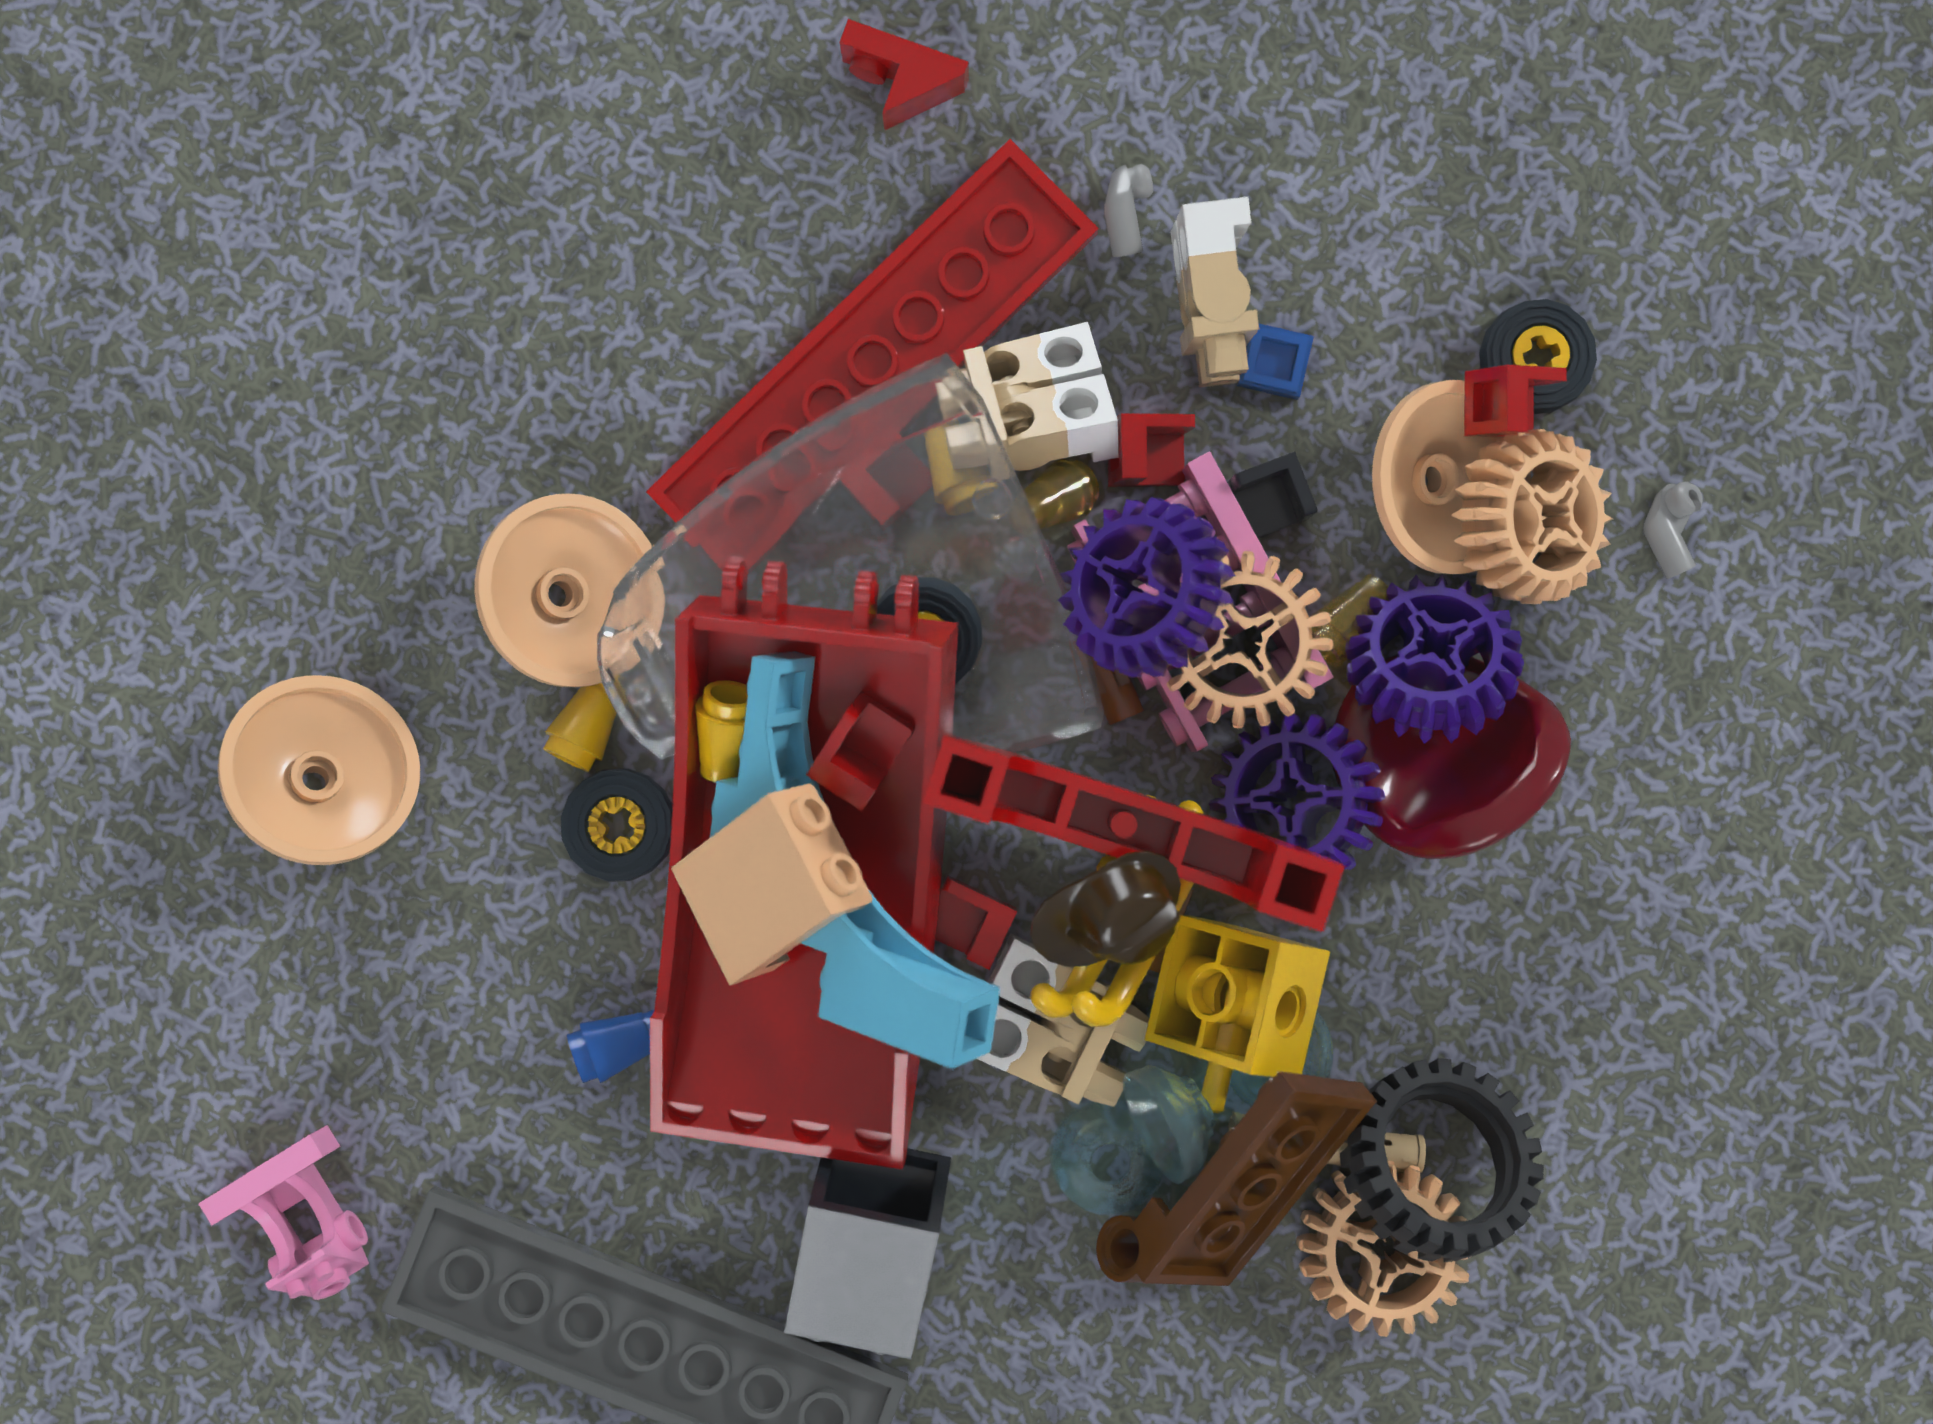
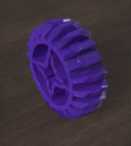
[1057,497,1236,678]
[1345,574,1524,744]
[1208,713,1385,870]

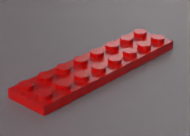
[646,139,1099,574]

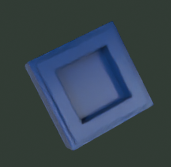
[1236,323,1314,400]

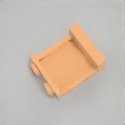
[671,784,872,986]

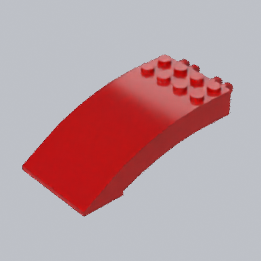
[650,556,958,1170]

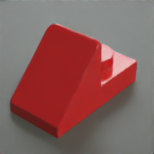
[839,19,969,130]

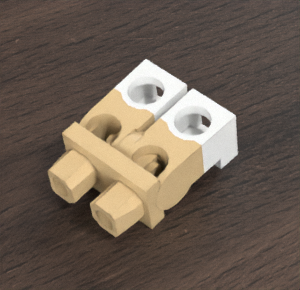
[1171,197,1259,387]
[932,322,1119,480]
[976,933,1149,1107]

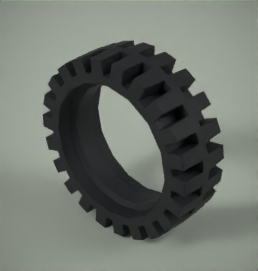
[1340,1058,1544,1262]

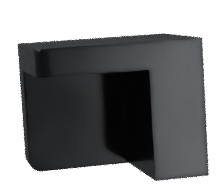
[1227,451,1318,539]

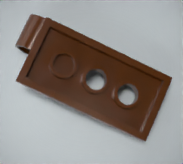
[1096,1071,1377,1286]

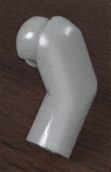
[1104,164,1153,257]
[1643,481,1703,579]

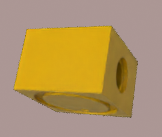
[1144,914,1330,1114]

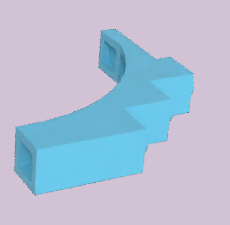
[710,651,1000,1069]

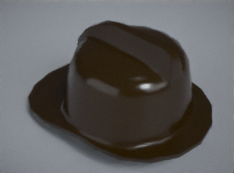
[1030,851,1181,967]

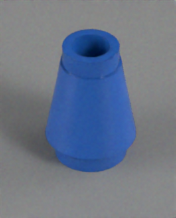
[566,1009,654,1083]

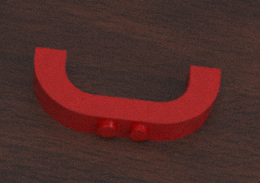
[922,734,1345,932]

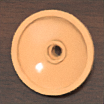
[1372,380,1531,575]
[475,493,664,687]
[218,675,420,865]

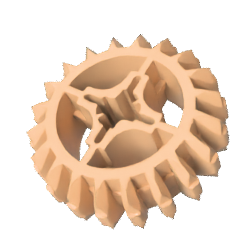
[1451,429,1614,604]
[1167,551,1333,729]
[1296,1161,1469,1337]

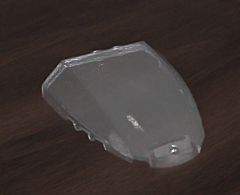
[597,353,1104,760]

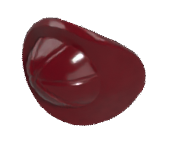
[1332,655,1571,859]

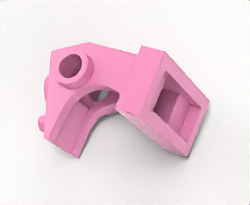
[198,1125,369,1300]

